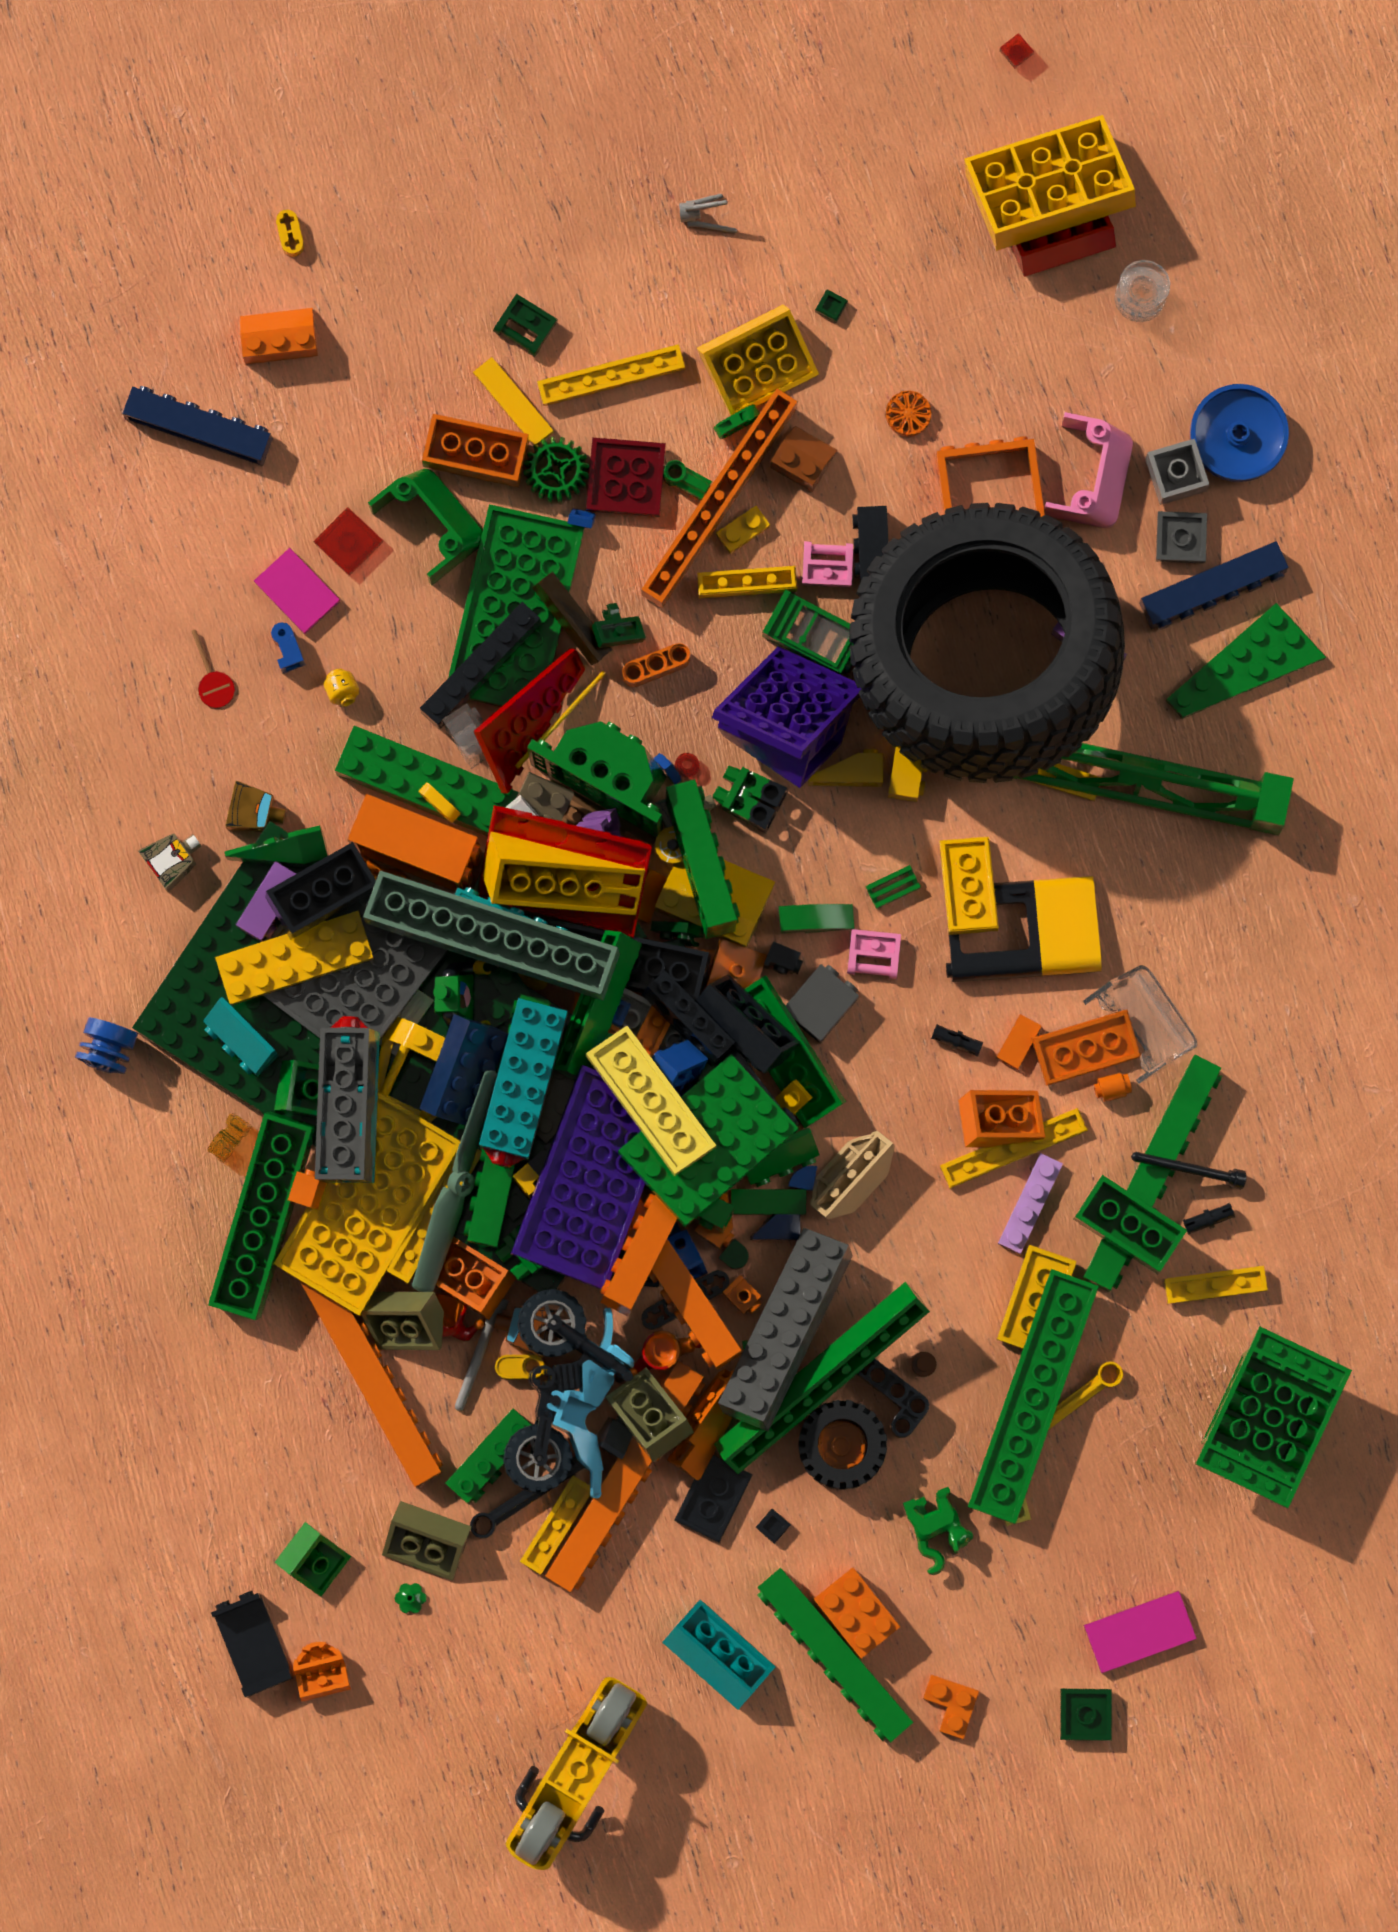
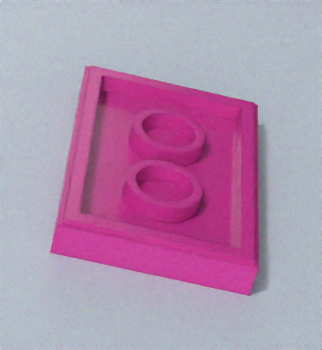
[254,548,340,635]

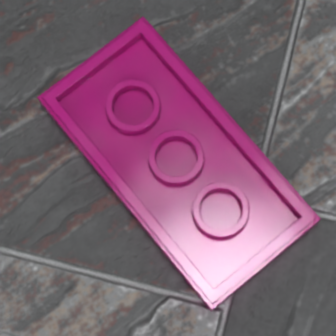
[1084,1591,1197,1673]

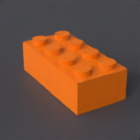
[422,414,530,488]

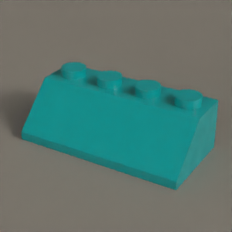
[662,1600,776,1710]

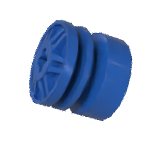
[75,1017,138,1074]

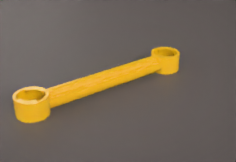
[1049,1362,1123,1430]

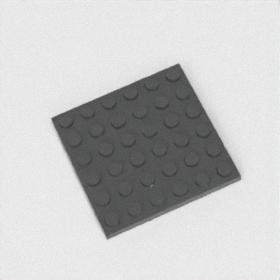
[263,895,449,1040]

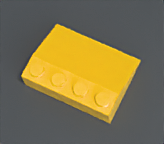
[697,304,819,416]
[655,860,776,948]

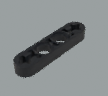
[641,1270,729,1330]

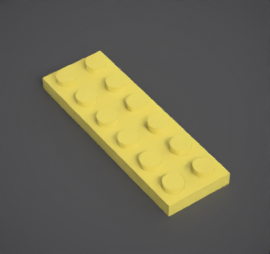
[586,1026,716,1176]

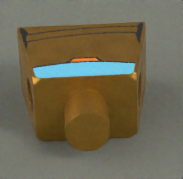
[225,781,286,832]

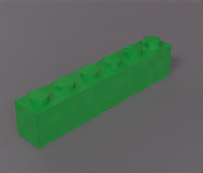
[553,930,642,1080]

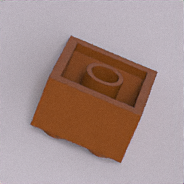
[770,426,837,492]

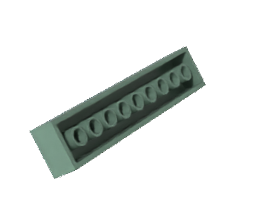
[363,871,620,1001]

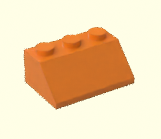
[240,308,318,365]

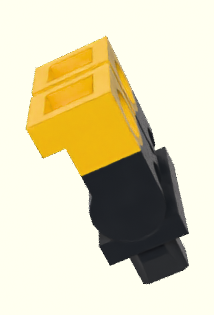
[513,1142,551,1200]

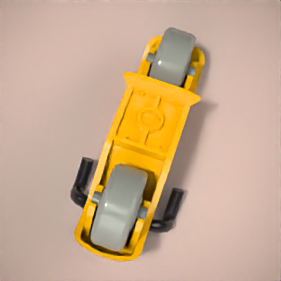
[506,1677,647,1870]

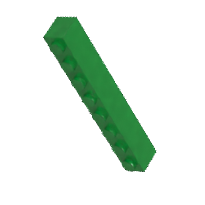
[757,1567,914,1743]

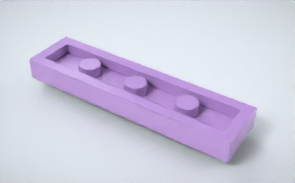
[998,1153,1063,1254]

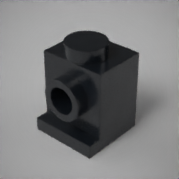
[764,941,803,975]

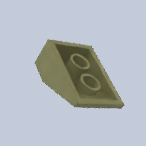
[606,1368,694,1462]

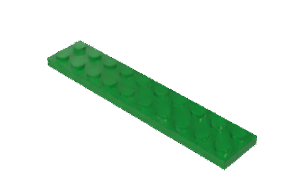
[968,1269,1099,1524]

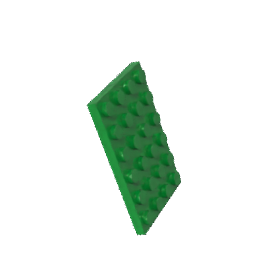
[618,1054,799,1227]

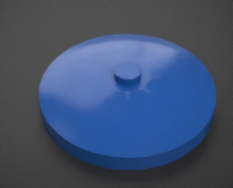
[1190,384,1289,482]

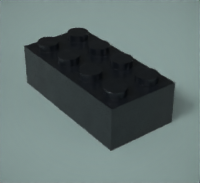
[265,842,376,940]
[695,974,800,1073]

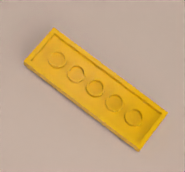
[215,911,374,1006]

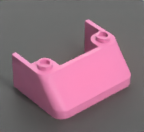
[1044,412,1133,528]

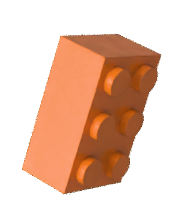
[435,1236,516,1320]
[813,1567,900,1659]

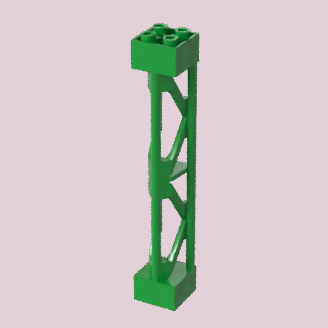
[1013,743,1294,836]

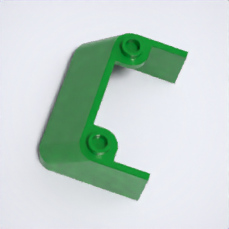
[368,469,483,585]

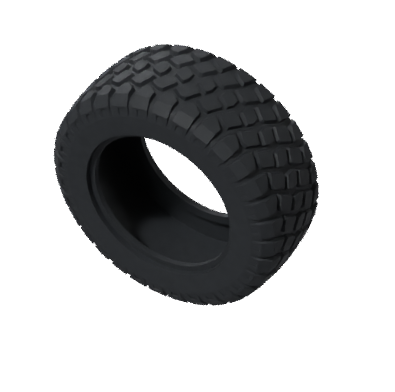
[849,503,1125,783]

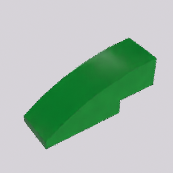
[779,904,855,934]

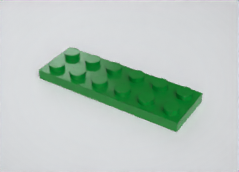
[745,975,846,1128]

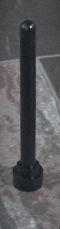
[1131,1152,1246,1190]

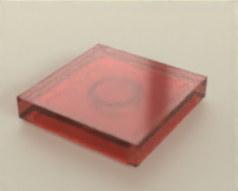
[313,507,383,576]

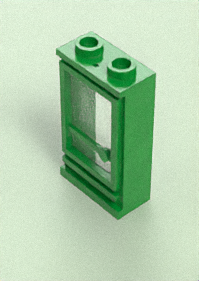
[762,589,853,675]

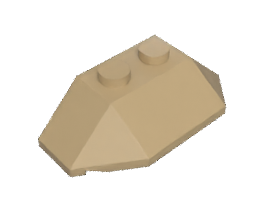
[810,1131,895,1219]

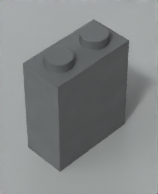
[786,964,859,1044]

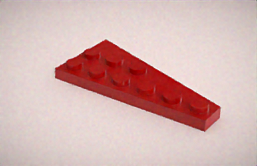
[473,648,585,794]

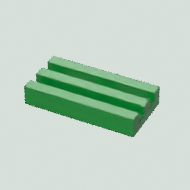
[865,865,921,909]

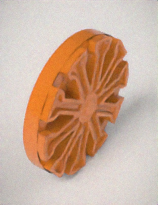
[885,390,931,437]

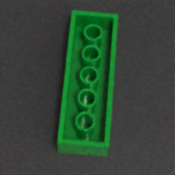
[665,779,740,939]

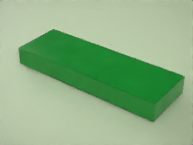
[731,1189,806,1215]

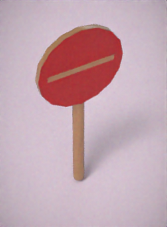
[192,629,235,708]

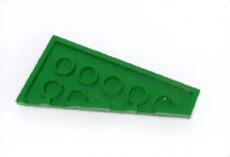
[1166,603,1326,719]

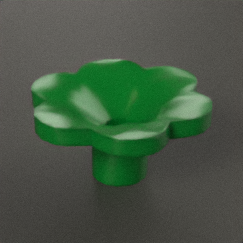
[394,1583,427,1613]

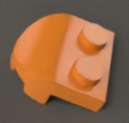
[293,1642,351,1702]

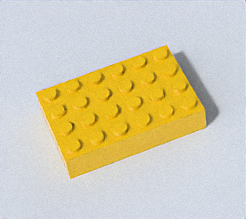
[964,115,1136,251]

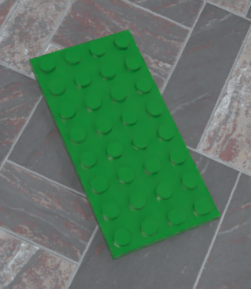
[448,504,585,707]

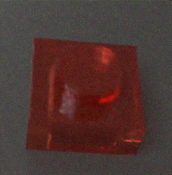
[999,33,1034,69]

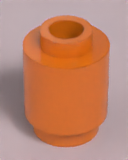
[1094,1073,1132,1102]

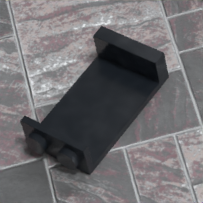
[211,1591,294,1698]

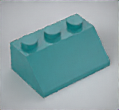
[203,997,279,1077]

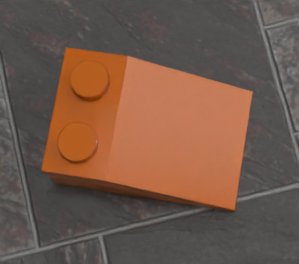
[958,1090,1045,1147]

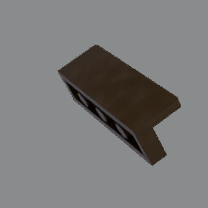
[532,571,612,666]

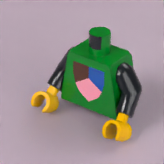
[433,960,491,1028]

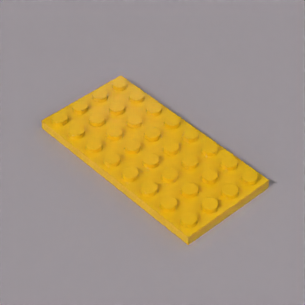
[274,1092,460,1316]

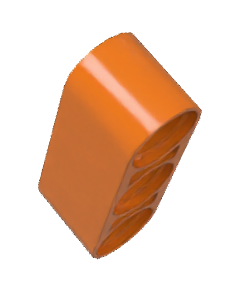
[622,643,691,688]

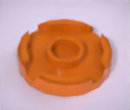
[818,1421,866,1469]

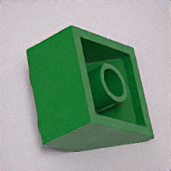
[275,1522,352,1597]

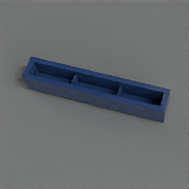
[122,386,273,466]
[1139,541,1289,630]

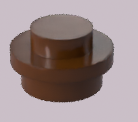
[911,1352,937,1377]

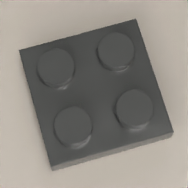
[1156,511,1207,563]

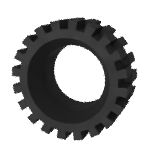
[798,1400,887,1490]

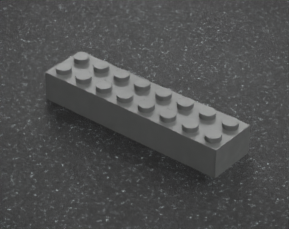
[718,1228,853,1431]

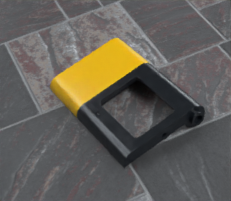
[946,876,1102,982]

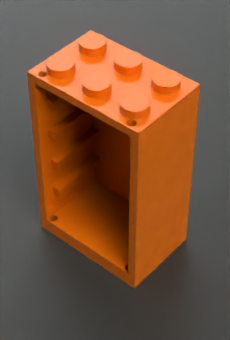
[347,794,483,892]

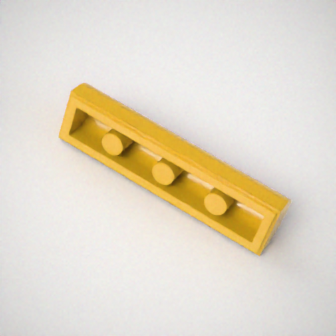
[697,566,797,599]

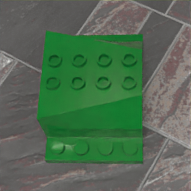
[527,722,667,838]
[1195,1326,1352,1509]

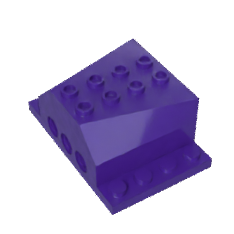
[712,646,861,788]

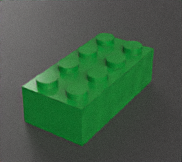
[1073,1175,1187,1275]

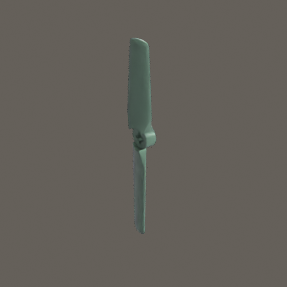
[412,1070,498,1292]

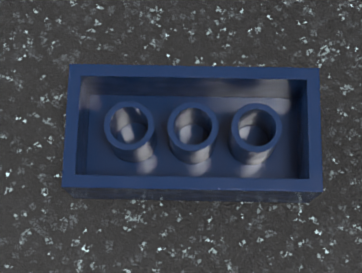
[419,1014,508,1126]

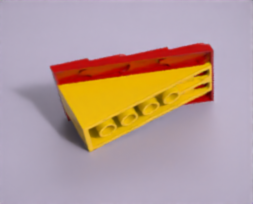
[477,805,652,937]

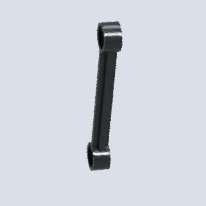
[470,1452,601,1539]

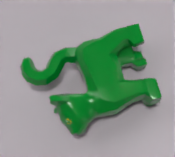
[903,1487,974,1575]

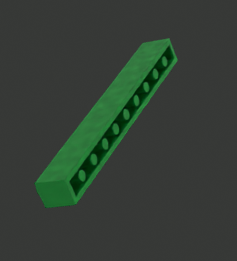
[464,995,551,1249]
[1082,1054,1223,1292]
[714,1282,930,1474]

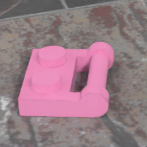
[802,541,853,587]
[847,929,901,979]

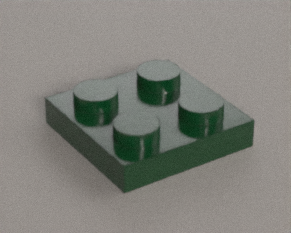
[1060,1688,1112,1741]

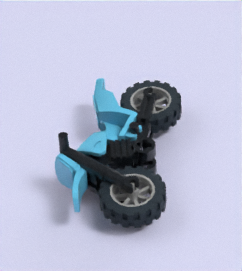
[503,1289,635,1498]

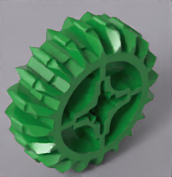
[523,437,589,503]

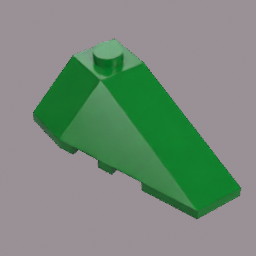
[224,825,329,868]

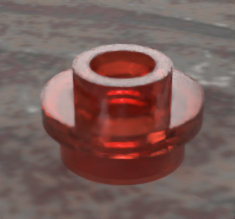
[675,753,700,778]

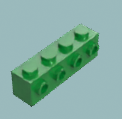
[445,1408,531,1504]

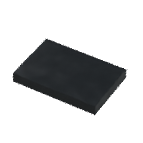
[674,1455,753,1543]

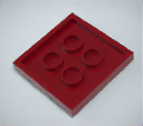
[586,437,666,517]

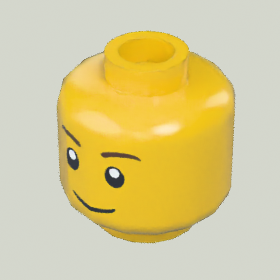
[324,669,360,707]

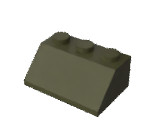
[361,1292,444,1350]
[382,1501,472,1581]

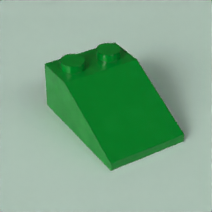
[274,1060,319,1118]

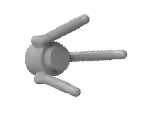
[679,194,737,233]

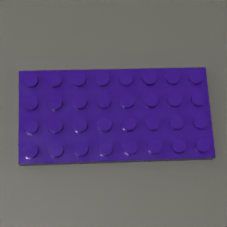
[511,1065,645,1290]

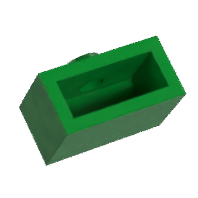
[696,1198,735,1233]

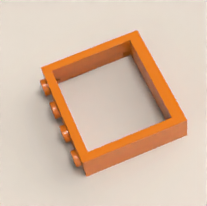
[936,436,1045,517]

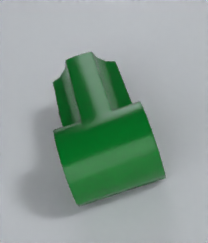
[663,460,712,500]

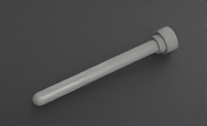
[455,1299,509,1411]

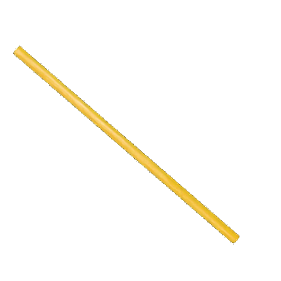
[515,671,606,769]

